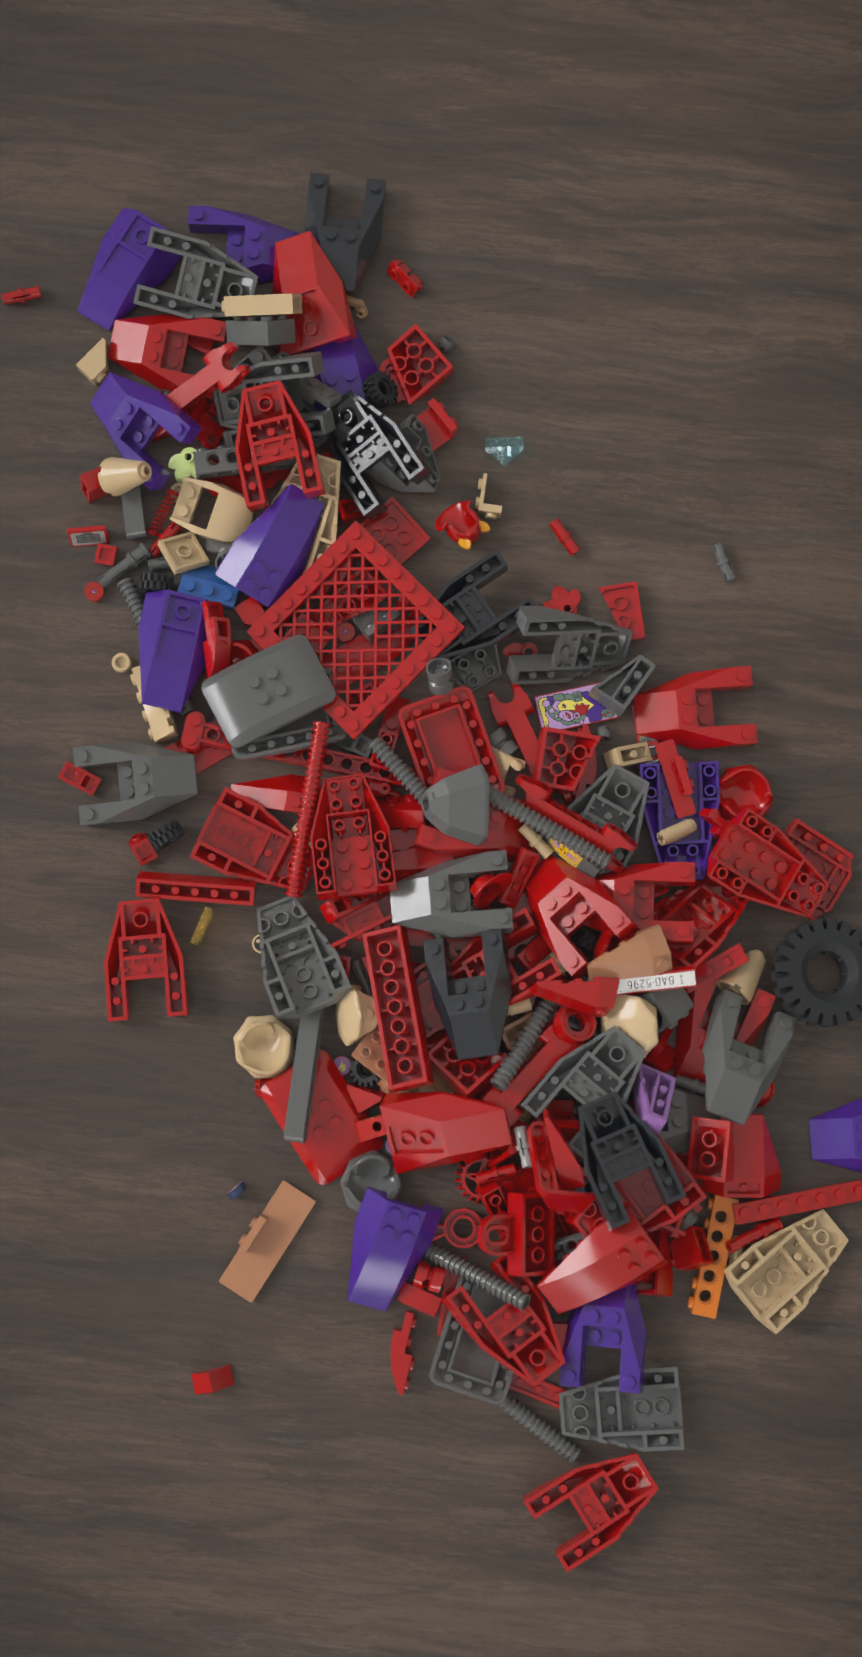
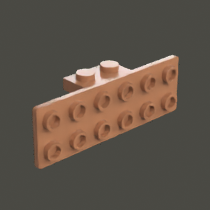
[352,1026,458,1095]
[219,1181,316,1303]

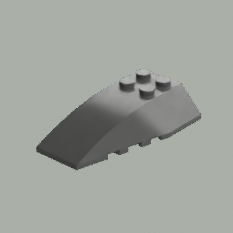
[256,896,352,1018]
[559,1366,685,1452]

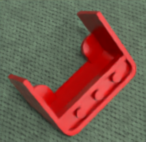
[527,1121,595,1213]

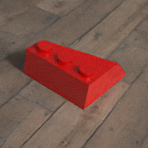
[387,324,455,405]
[533,726,602,792]

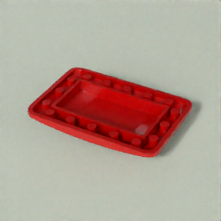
[398,686,505,794]
[261,1050,383,1185]

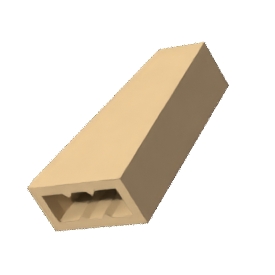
[222,294,302,316]

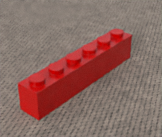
[136,871,257,906]

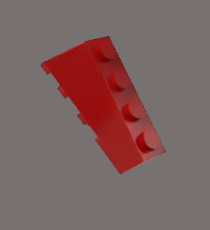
[393,845,454,881]

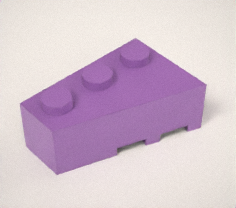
[632,1063,676,1136]

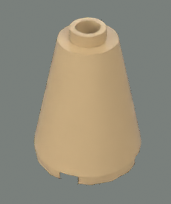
[98,457,152,497]
[716,949,766,1005]

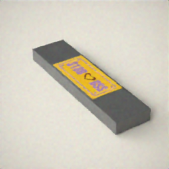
[533,828,601,879]

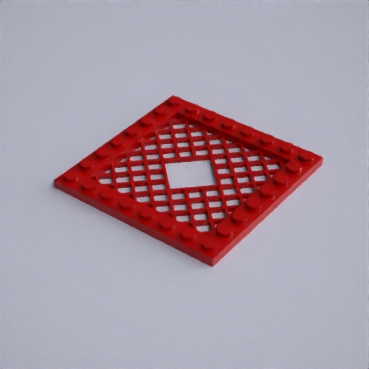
[246,520,465,740]

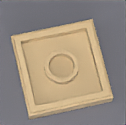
[157,532,210,575]

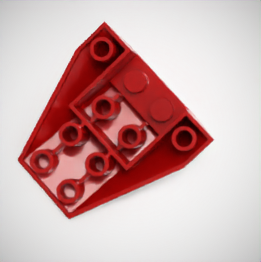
[701,1114,781,1198]

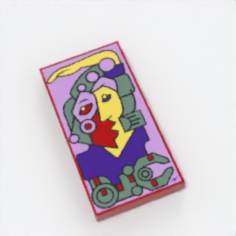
[534,682,618,730]

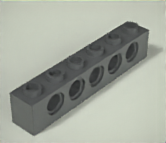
[193,446,297,480]

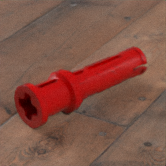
[725,1217,783,1254]

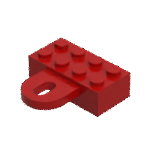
[477,1191,554,1277]

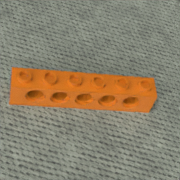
[688,1194,739,1319]

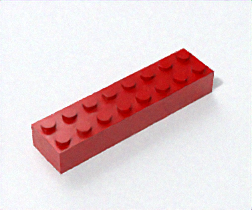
[362,925,434,1092]

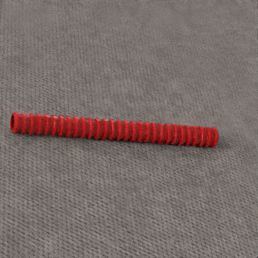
[285,721,331,898]

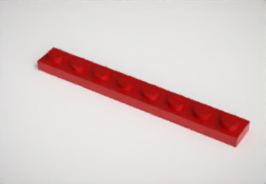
[732,1179,862,1225]

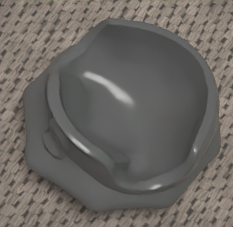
[340,1150,403,1212]

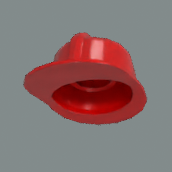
[470,873,513,909]

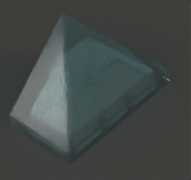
[485,437,524,467]

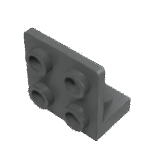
[351,599,402,646]

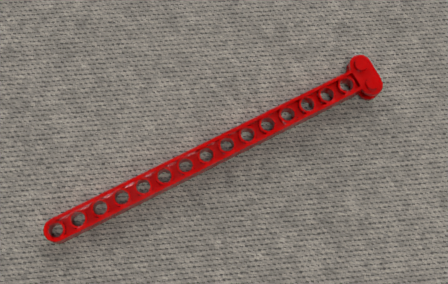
[181,711,418,789]

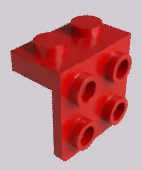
[416,398,458,452]

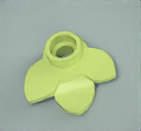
[168,447,202,483]

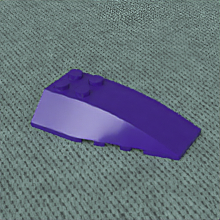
[304,322,381,411]
[214,483,324,608]
[347,1186,443,1311]

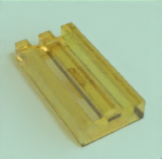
[190,906,214,946]

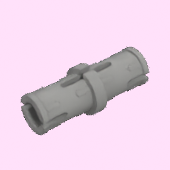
[513,1126,532,1169]

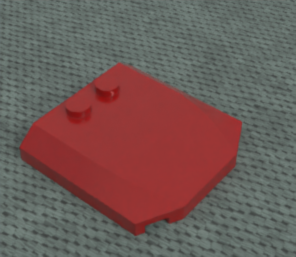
[784,818,853,921]

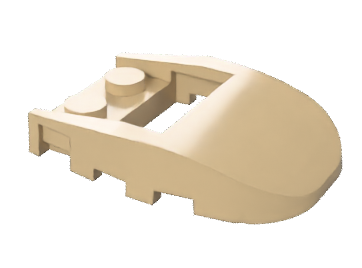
[170,477,254,543]

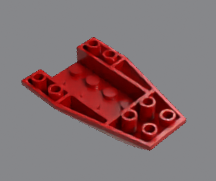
[707,807,830,919]

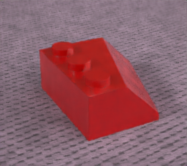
[429,1035,507,1099]

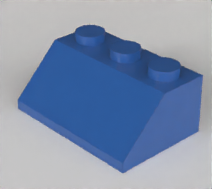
[178,565,241,612]

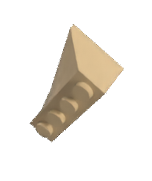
[130,666,179,744]

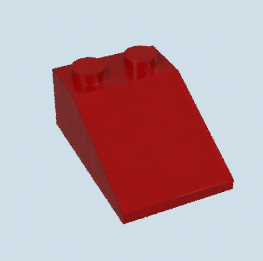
[687,1116,735,1183]

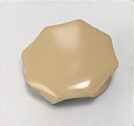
[335,985,377,1046]
[600,994,658,1059]
[233,1015,295,1078]

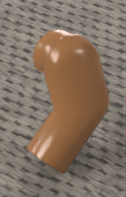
[347,295,368,318]

